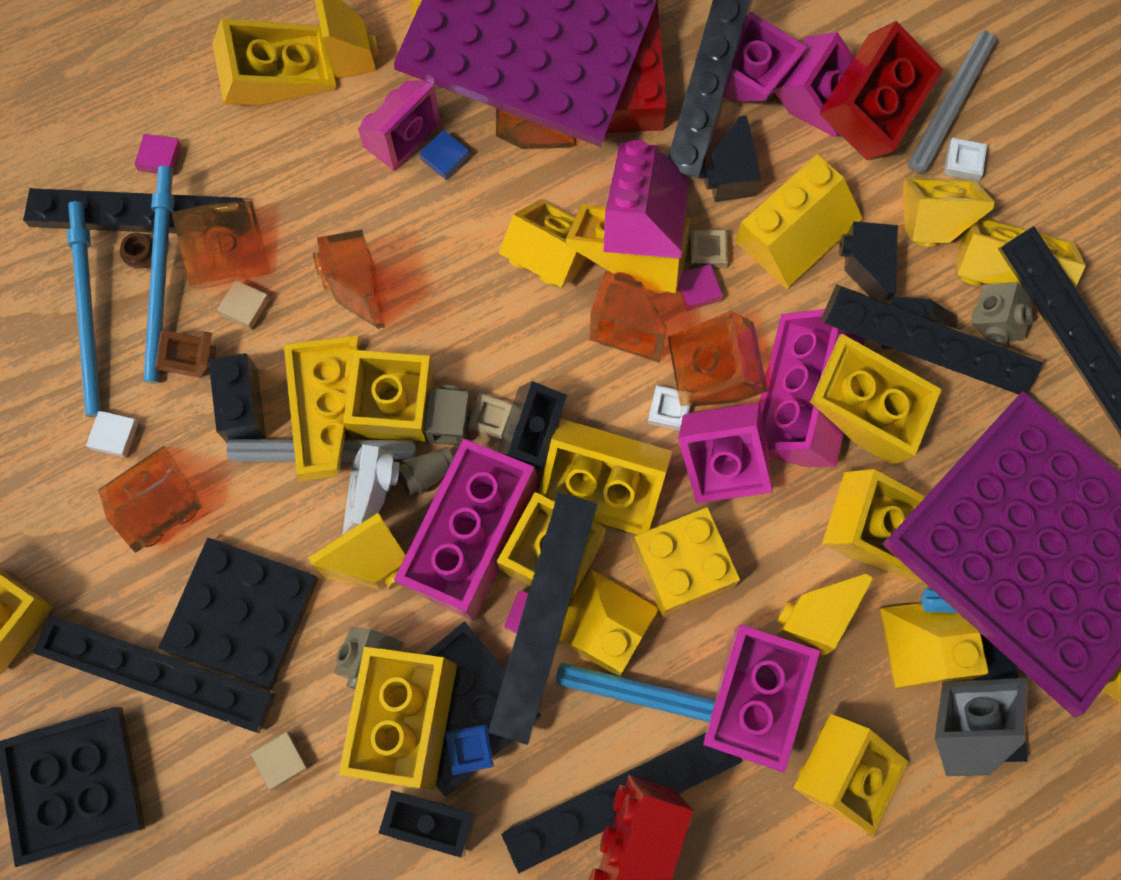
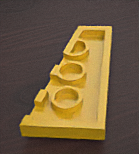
[284,335,360,482]

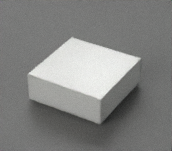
[944,138,987,181]
[647,385,693,431]
[86,411,139,458]

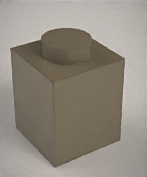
[424,385,471,446]

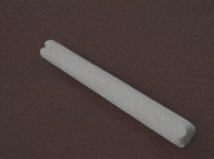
[908,30,996,174]
[226,439,417,462]

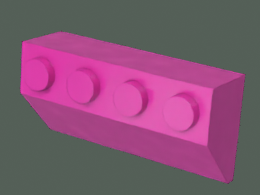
[603,140,689,258]
[759,309,865,467]
[394,438,540,621]

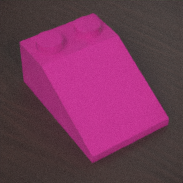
[703,624,820,773]

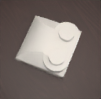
[342,444,399,535]

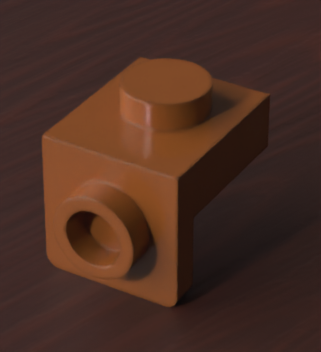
[154,330,216,378]

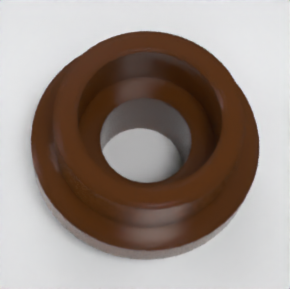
[120,233,153,269]

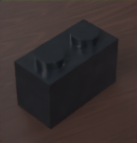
[208,353,266,443]
[497,381,567,470]
[378,790,477,858]

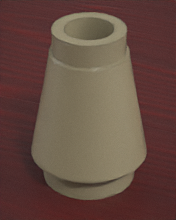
[398,447,454,496]

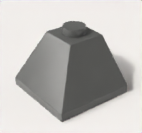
[935,678,1028,776]

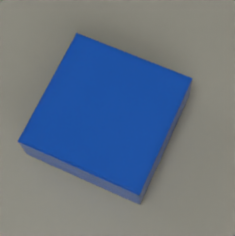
[419,130,470,180]
[445,725,494,775]

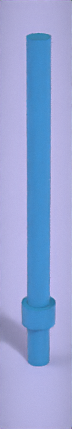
[143,166,175,384]
[67,201,101,417]

